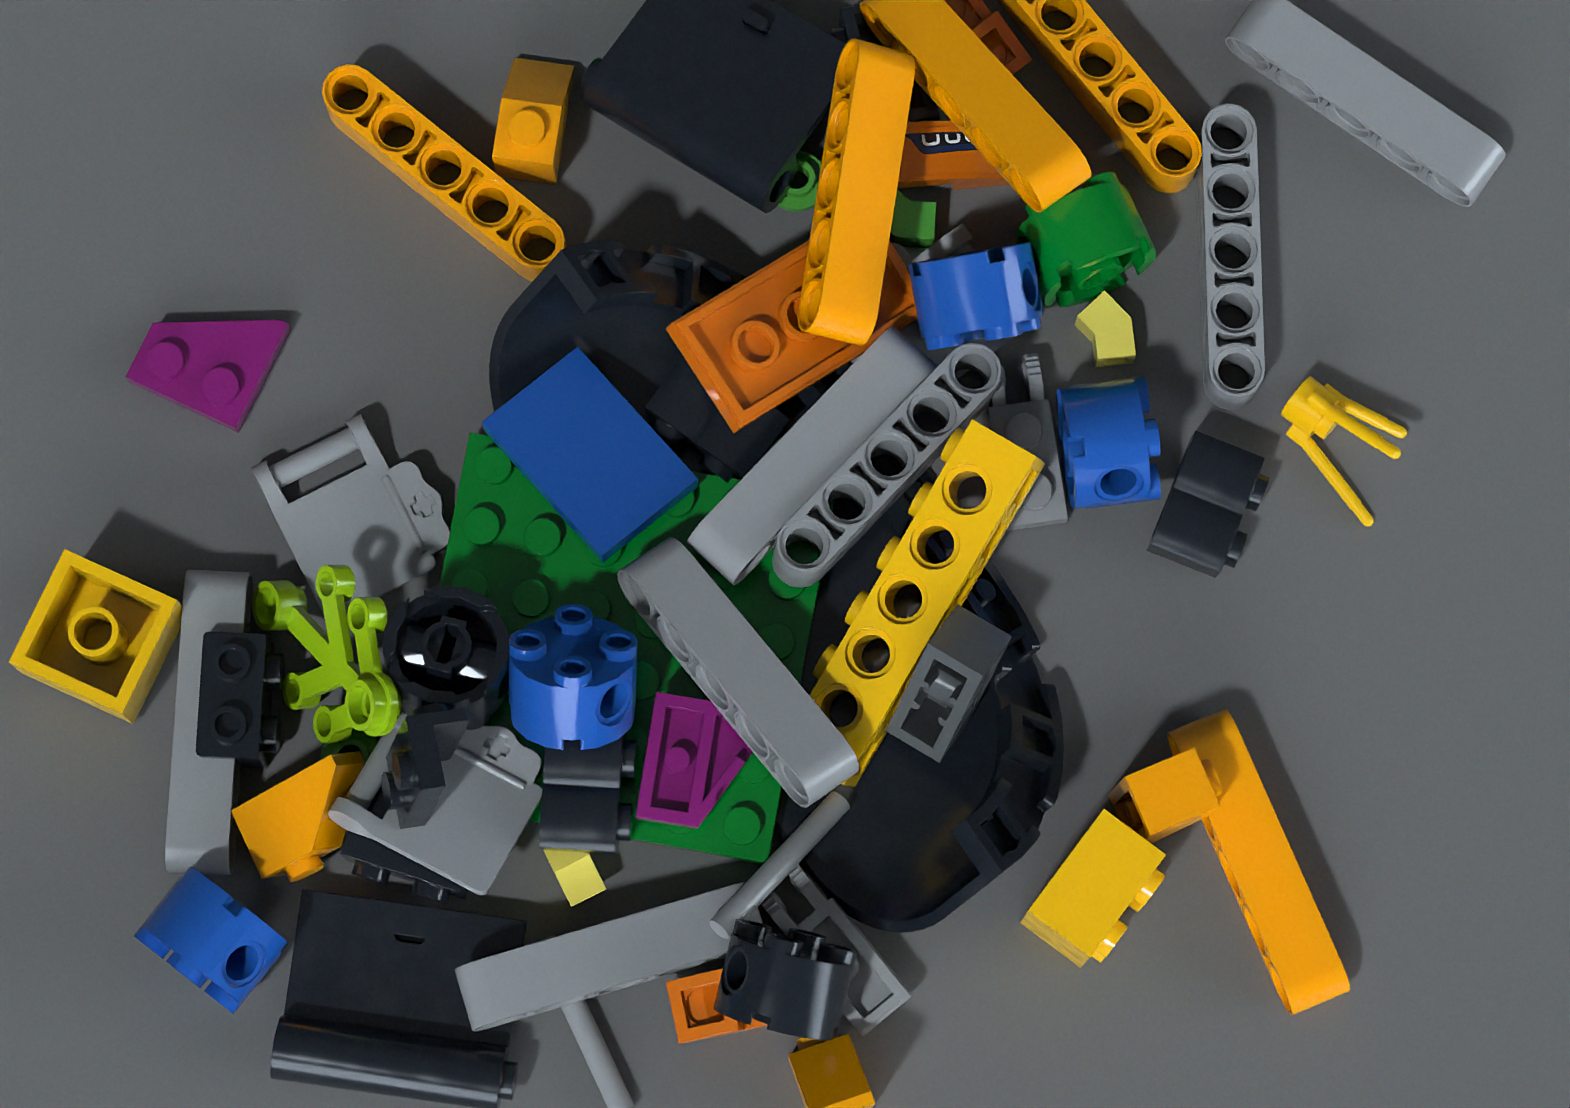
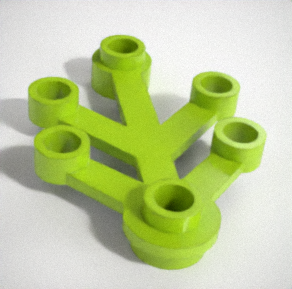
[252,564,402,743]

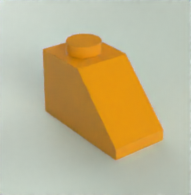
[492,58,575,185]
[1108,747,1222,844]
[231,751,365,882]
[788,1033,875,1108]

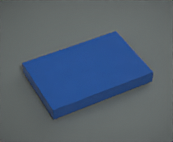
[482,347,698,563]

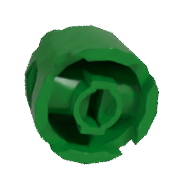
[1015,172,1156,308]

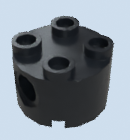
[383,585,510,730]
[713,919,857,1040]

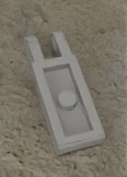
[987,353,1068,531]
[761,864,913,1036]

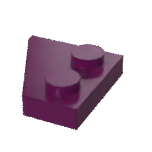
[125,320,291,433]
[635,692,753,829]

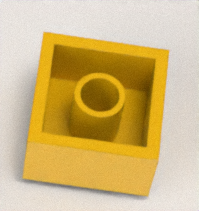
[8,549,182,724]
[1020,809,1166,968]

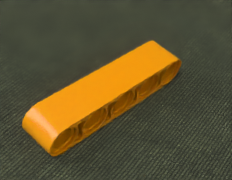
[859,0,1091,213]
[997,0,1202,194]
[798,39,915,346]
[322,64,566,282]
[1167,708,1350,1016]

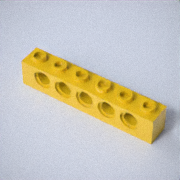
[809,419,1046,787]

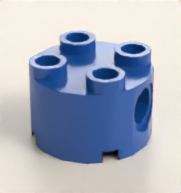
[908,242,1044,350]
[1056,376,1161,509]
[509,604,637,750]
[133,866,288,1014]

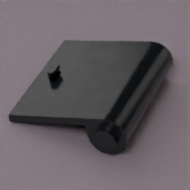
[581,0,846,213]
[270,889,527,1108]

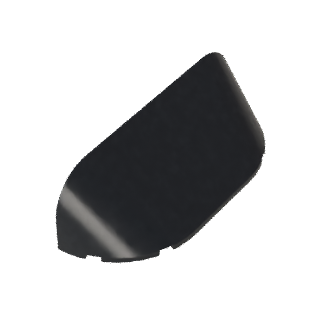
[489,240,1064,933]

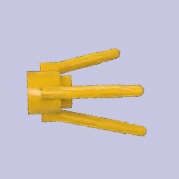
[1280,376,1407,527]

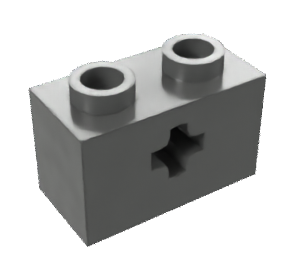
[885,604,1012,763]

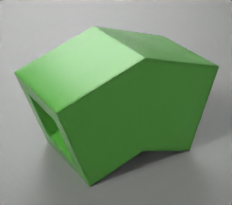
[889,190,936,248]

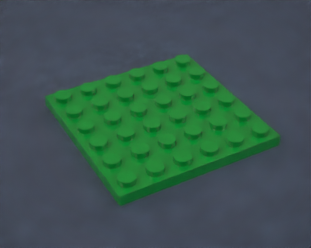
[440,432,835,864]

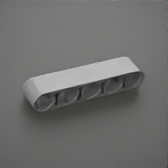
[1225,0,1506,207]
[1196,104,1265,410]
[687,326,938,585]
[772,343,1002,588]
[617,537,859,808]
[165,569,253,875]
[455,882,763,1031]

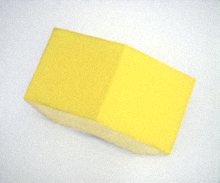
[1074,290,1136,367]
[538,840,606,907]

